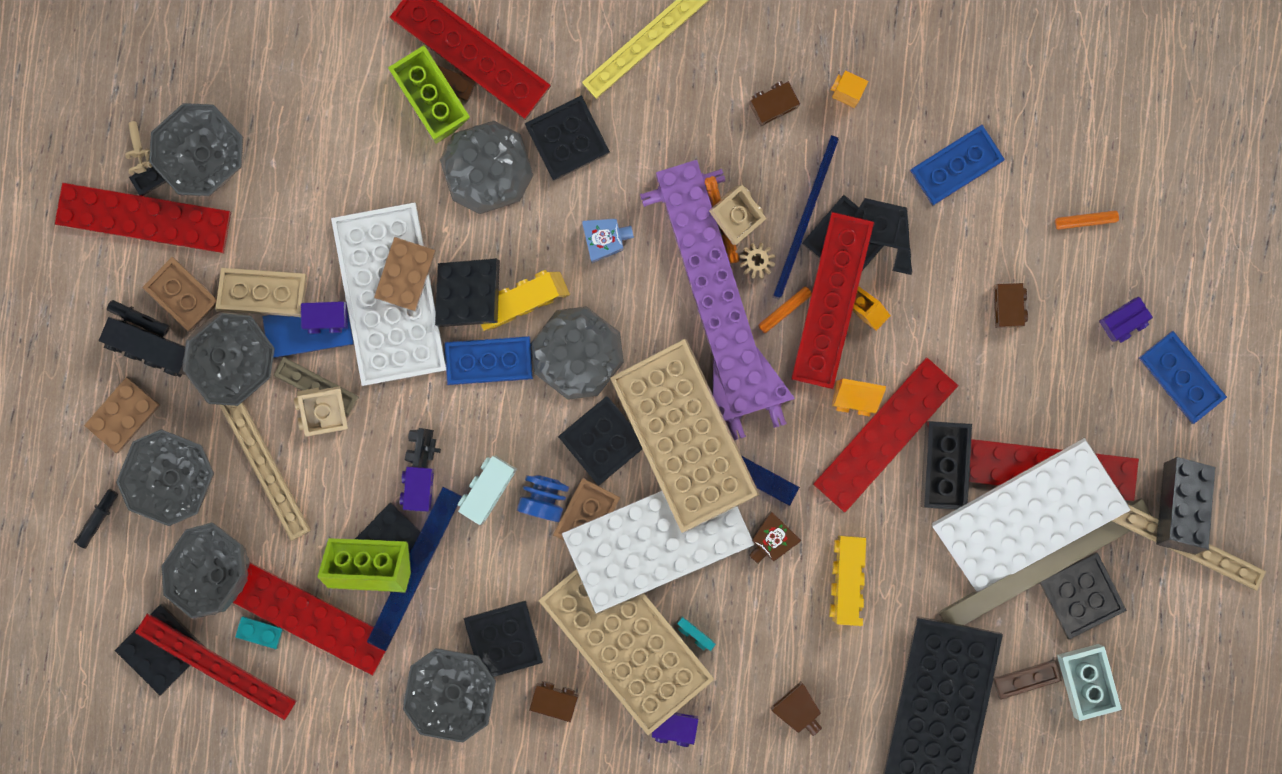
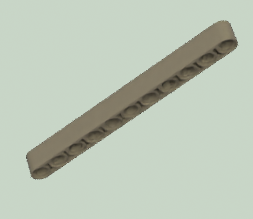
[939,498,1152,625]

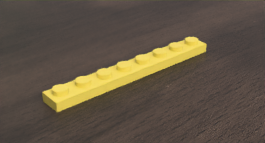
[582,0,710,99]

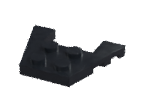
[853,198,912,275]

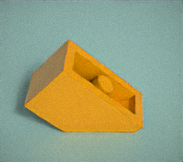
[852,286,891,331]

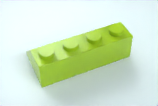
[388,45,470,144]
[317,538,411,592]

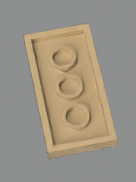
[215,268,307,317]

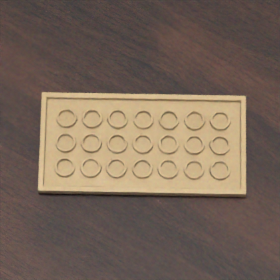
[610,339,760,533]
[538,569,715,735]

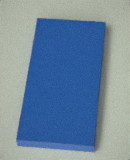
[910,124,1005,206]
[262,302,354,358]
[1139,331,1227,424]
[445,336,533,385]

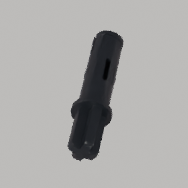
[107,300,170,338]
[74,489,118,549]

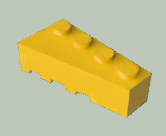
[481,270,570,331]
[829,535,866,626]

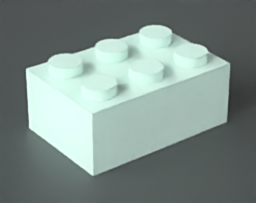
[458,456,517,525]
[1057,644,1122,721]

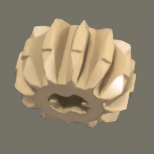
[739,243,775,279]

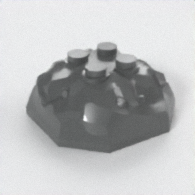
[149,103,244,196]
[440,121,534,214]
[531,306,624,400]
[182,312,275,406]
[116,429,214,526]
[162,522,249,619]
[403,648,496,743]

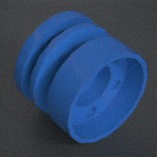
[516,475,569,522]

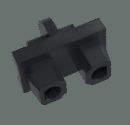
[405,428,441,468]

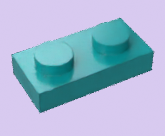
[235,616,284,649]
[677,616,716,651]

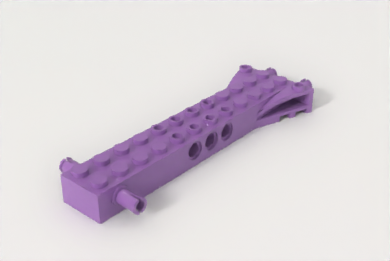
[640,160,795,440]

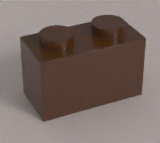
[749,81,800,126]
[994,283,1028,328]
[529,681,578,723]

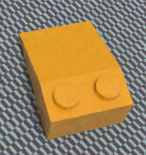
[832,379,886,417]

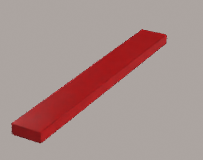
[135,613,297,720]

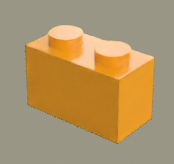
[831,70,869,108]

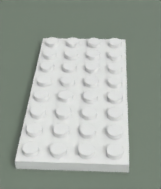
[331,203,446,386]
[932,438,1130,591]
[562,491,754,614]

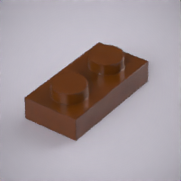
[437,65,476,101]

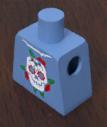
[582,219,634,263]

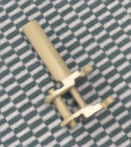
[125,121,152,175]

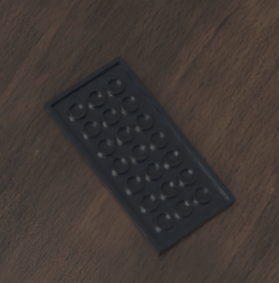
[883,616,1003,774]

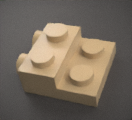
[709,184,766,245]
[294,386,348,437]

